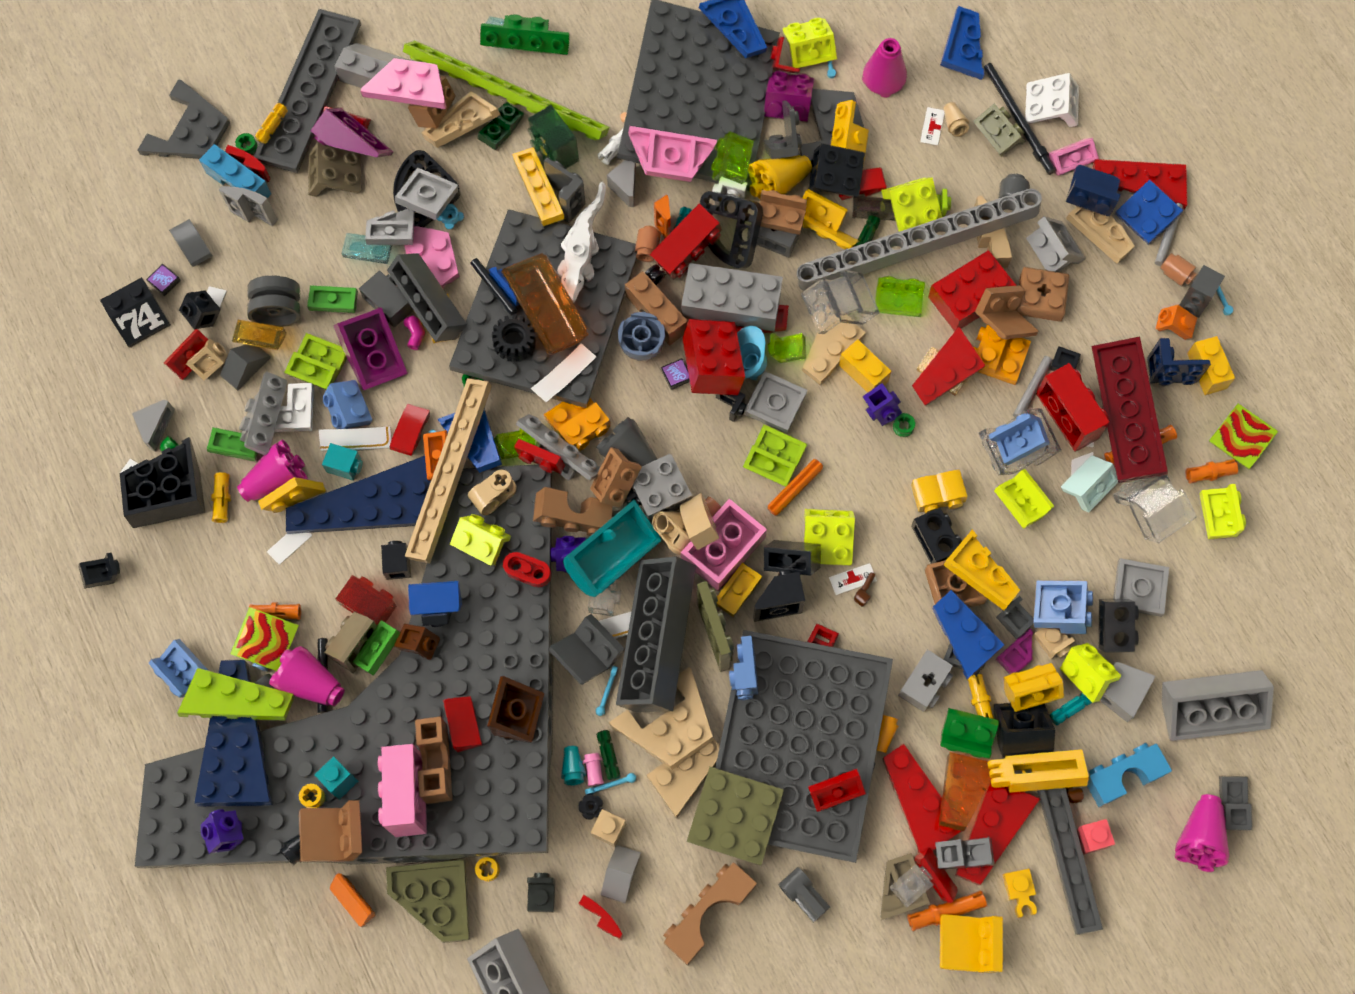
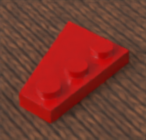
[912,327,986,406]

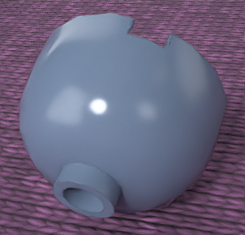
[618,312,665,361]

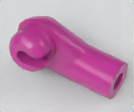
[404,316,425,350]

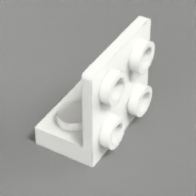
[1025,73,1079,127]

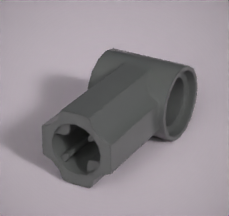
[778,867,830,923]

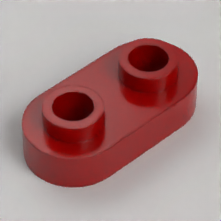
[503,552,552,587]

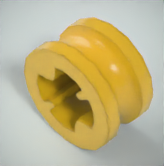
[299,784,325,808]
[475,857,500,882]

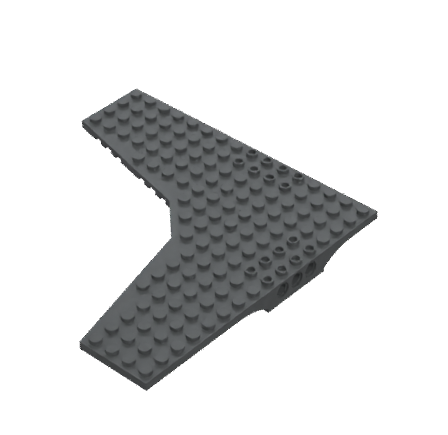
[135,464,553,868]

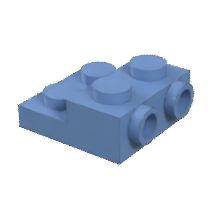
[1034,581,1093,634]
[729,636,758,700]

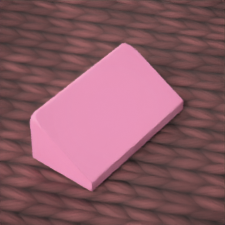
[1048,138,1099,175]

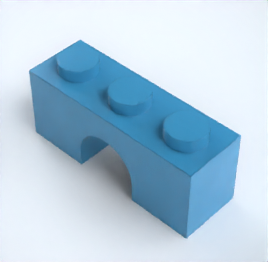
[199,144,271,198]
[1087,743,1172,807]

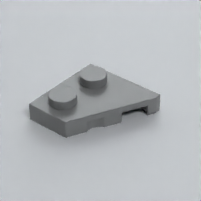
[365,209,415,245]

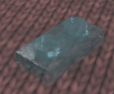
[341,233,393,264]

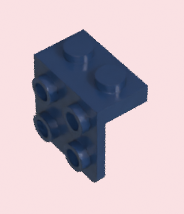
[1066,165,1120,217]

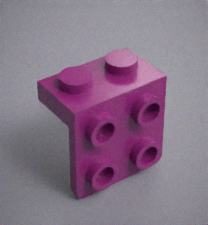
[764,71,814,122]

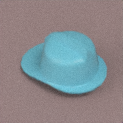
[737,326,767,380]

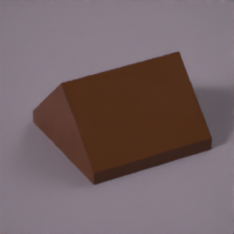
[487,676,545,743]

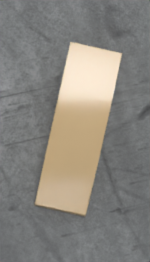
[974,196,1012,268]
[680,493,719,550]

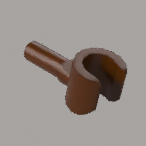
[854,572,875,607]
[1066,787,1084,803]

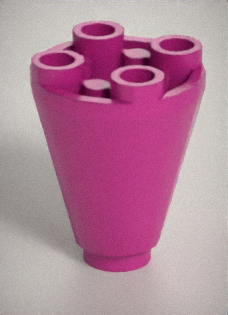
[862,38,907,98]
[237,439,308,502]
[269,646,345,706]
[1175,794,1230,872]

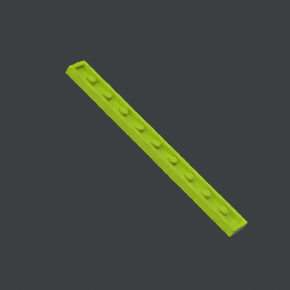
[403,40,610,140]

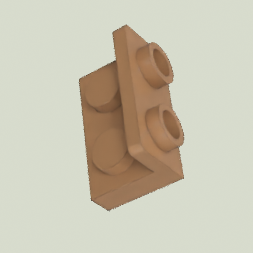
[760,190,807,235]
[590,447,642,508]

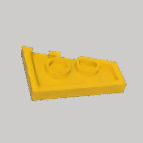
[944,529,1020,611]

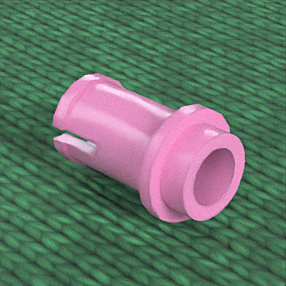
[582,753,604,786]

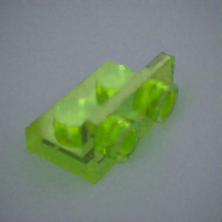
[711,131,754,184]
[874,276,925,317]

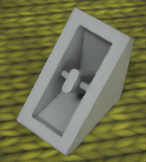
[607,160,636,207]
[132,400,175,451]
[601,845,641,903]

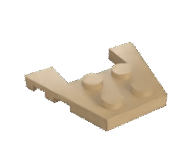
[609,667,714,769]

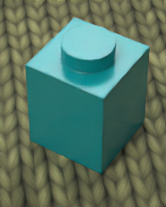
[322,443,363,481]
[314,756,359,800]

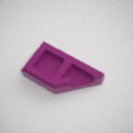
[996,628,1033,674]

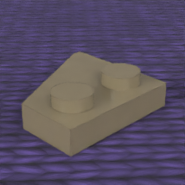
[880,853,930,920]

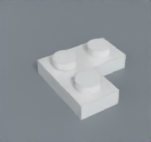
[274,383,314,432]

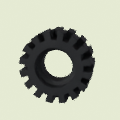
[492,315,536,362]

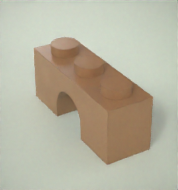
[625,271,688,346]
[533,487,613,536]
[415,716,452,804]

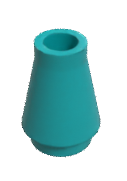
[561,746,586,786]

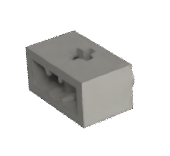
[898,649,953,712]

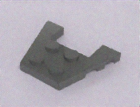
[138,79,230,159]
[799,89,864,164]

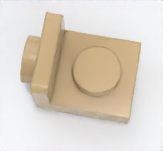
[187,339,227,380]
[1033,628,1075,659]

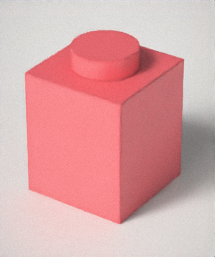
[1076,819,1115,855]

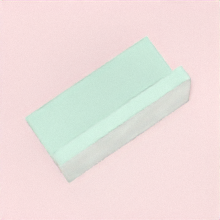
[1061,456,1118,513]

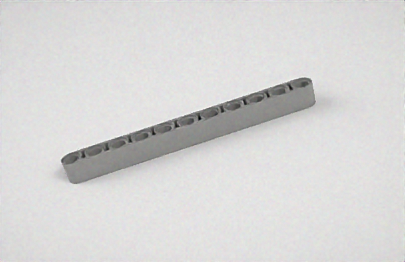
[797,189,1042,292]

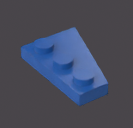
[699,0,767,58]
[940,6,984,80]
[438,407,502,473]
[932,590,1004,680]

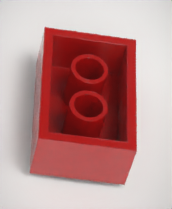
[650,203,722,280]
[928,250,1017,332]
[683,319,745,395]
[1036,363,1110,452]

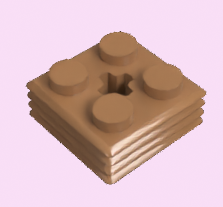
[1016,267,1069,321]
[925,560,988,608]

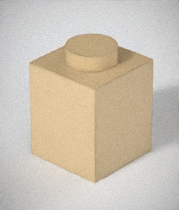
[591,809,627,847]

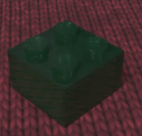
[528,105,579,169]

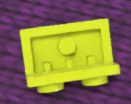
[994,469,1054,529]
[1199,484,1246,539]
[450,514,511,566]
[1060,643,1121,703]

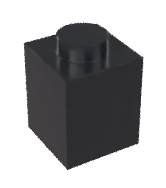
[381,541,411,580]

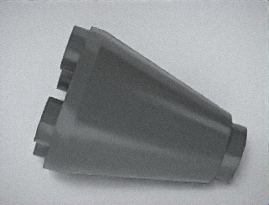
[596,417,657,467]

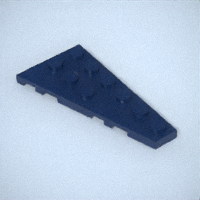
[286,456,431,534]
[194,660,273,807]

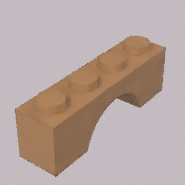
[663,862,757,965]

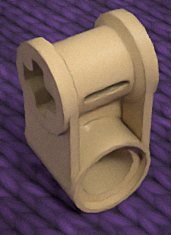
[468,470,517,516]
[652,511,691,555]

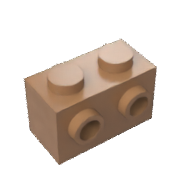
[408,76,456,129]

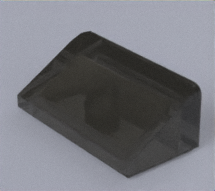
[852,196,896,221]

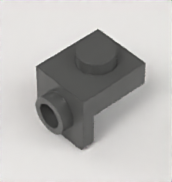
[996,596,1034,639]

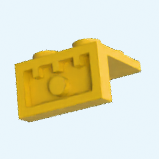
[940,914,1003,973]

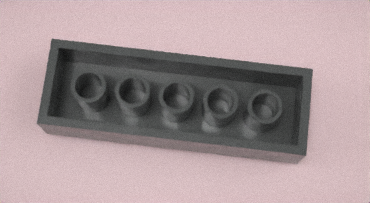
[616,556,696,712]

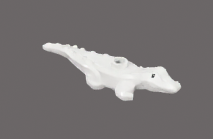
[558,182,606,303]

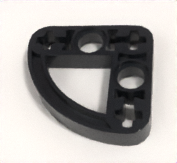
[393,150,461,228]
[700,191,763,268]

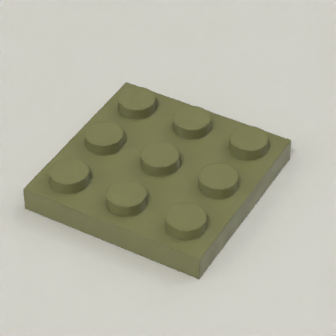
[697,581,734,672]
[686,767,784,866]

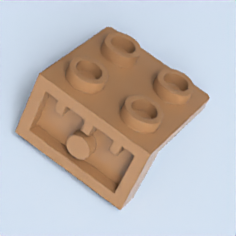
[975,285,1039,340]
[299,801,362,862]

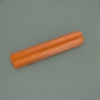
[767,459,823,516]

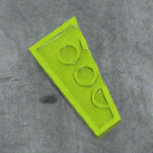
[177,668,294,721]

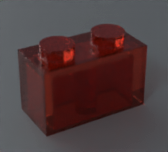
[335,575,397,625]

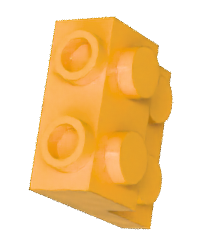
[973,325,1031,385]
[544,398,611,451]

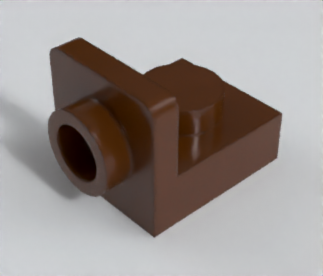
[394,623,440,660]

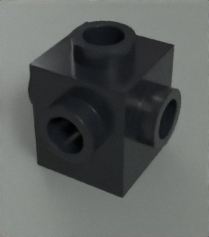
[179,290,221,330]

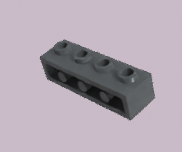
[387,253,467,342]

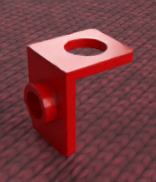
[770,37,800,74]

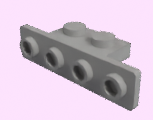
[239,372,287,455]
[516,414,600,481]

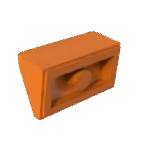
[654,195,671,238]
[423,431,448,480]
[330,873,376,927]

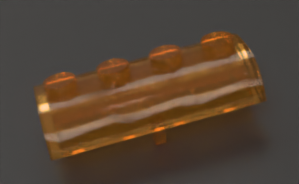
[501,253,589,355]

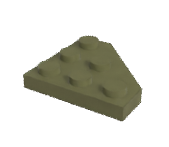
[386,859,470,943]

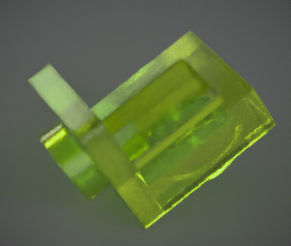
[768,333,806,363]
[494,428,535,459]

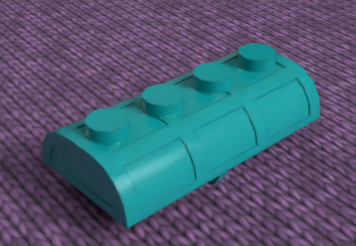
[563,500,662,597]

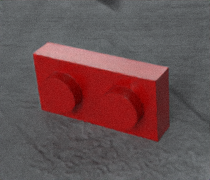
[164,329,209,380]
[514,439,565,474]
[808,769,866,812]

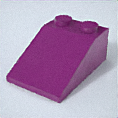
[310,108,394,157]
[333,307,408,391]

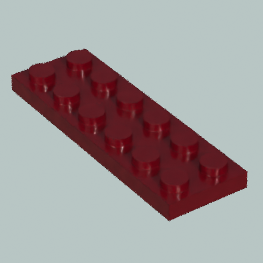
[1091,336,1168,483]

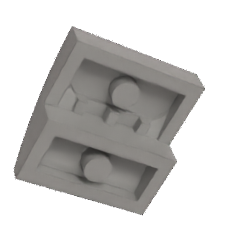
[219,186,278,227]

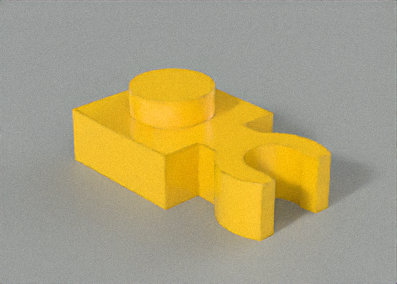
[1003,868,1037,918]

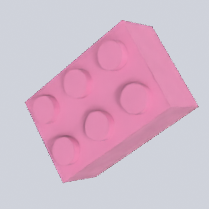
[681,499,767,591]
[378,744,427,837]

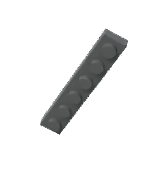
[1037,788,1103,935]

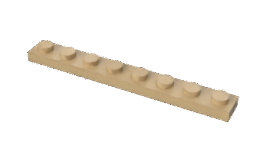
[405,378,492,564]

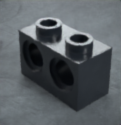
[911,507,962,564]
[1099,599,1139,652]

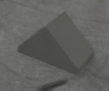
[220,342,271,391]

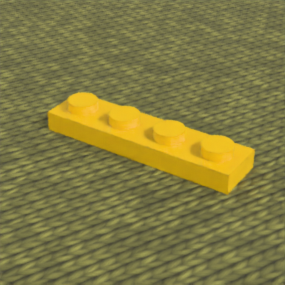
[512,147,565,226]

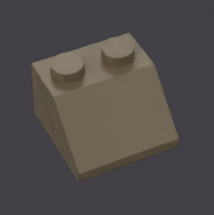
[324,612,377,673]

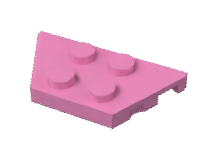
[361,58,446,109]
[628,126,717,182]
[404,226,459,289]

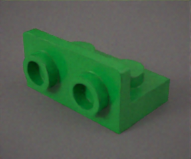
[940,708,999,759]

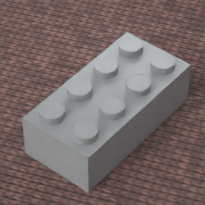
[681,263,783,331]

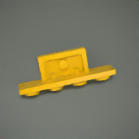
[831,100,869,165]
[802,189,858,249]

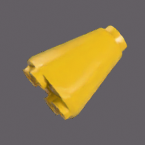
[747,155,812,199]

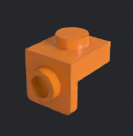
[1156,305,1197,340]

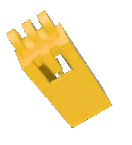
[987,749,1089,792]

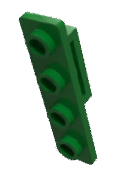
[480,14,570,55]

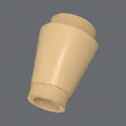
[943,102,969,137]

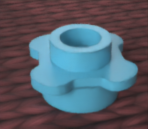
[437,204,464,229]

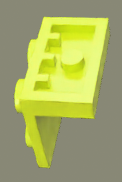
[782,18,837,68]
[881,177,942,232]
[804,509,855,565]

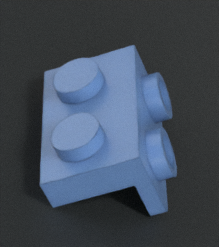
[323,380,372,429]
[989,413,1050,465]
[149,639,209,698]

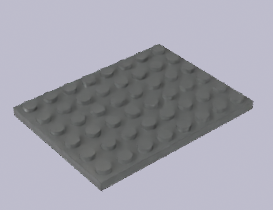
[617,0,780,191]
[449,209,637,408]
[715,630,893,863]

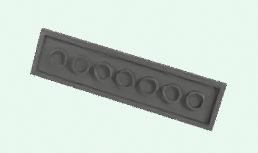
[254,9,361,174]

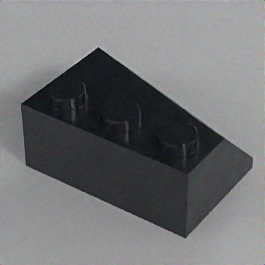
[119,437,205,528]

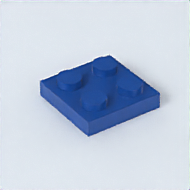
[1115,180,1183,245]

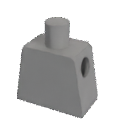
[1100,662,1155,722]

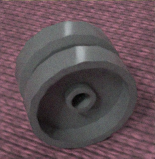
[247,275,300,327]

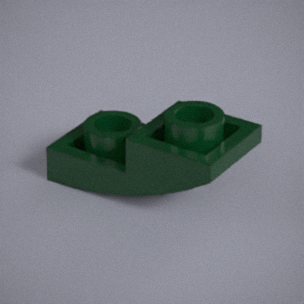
[478,101,524,150]

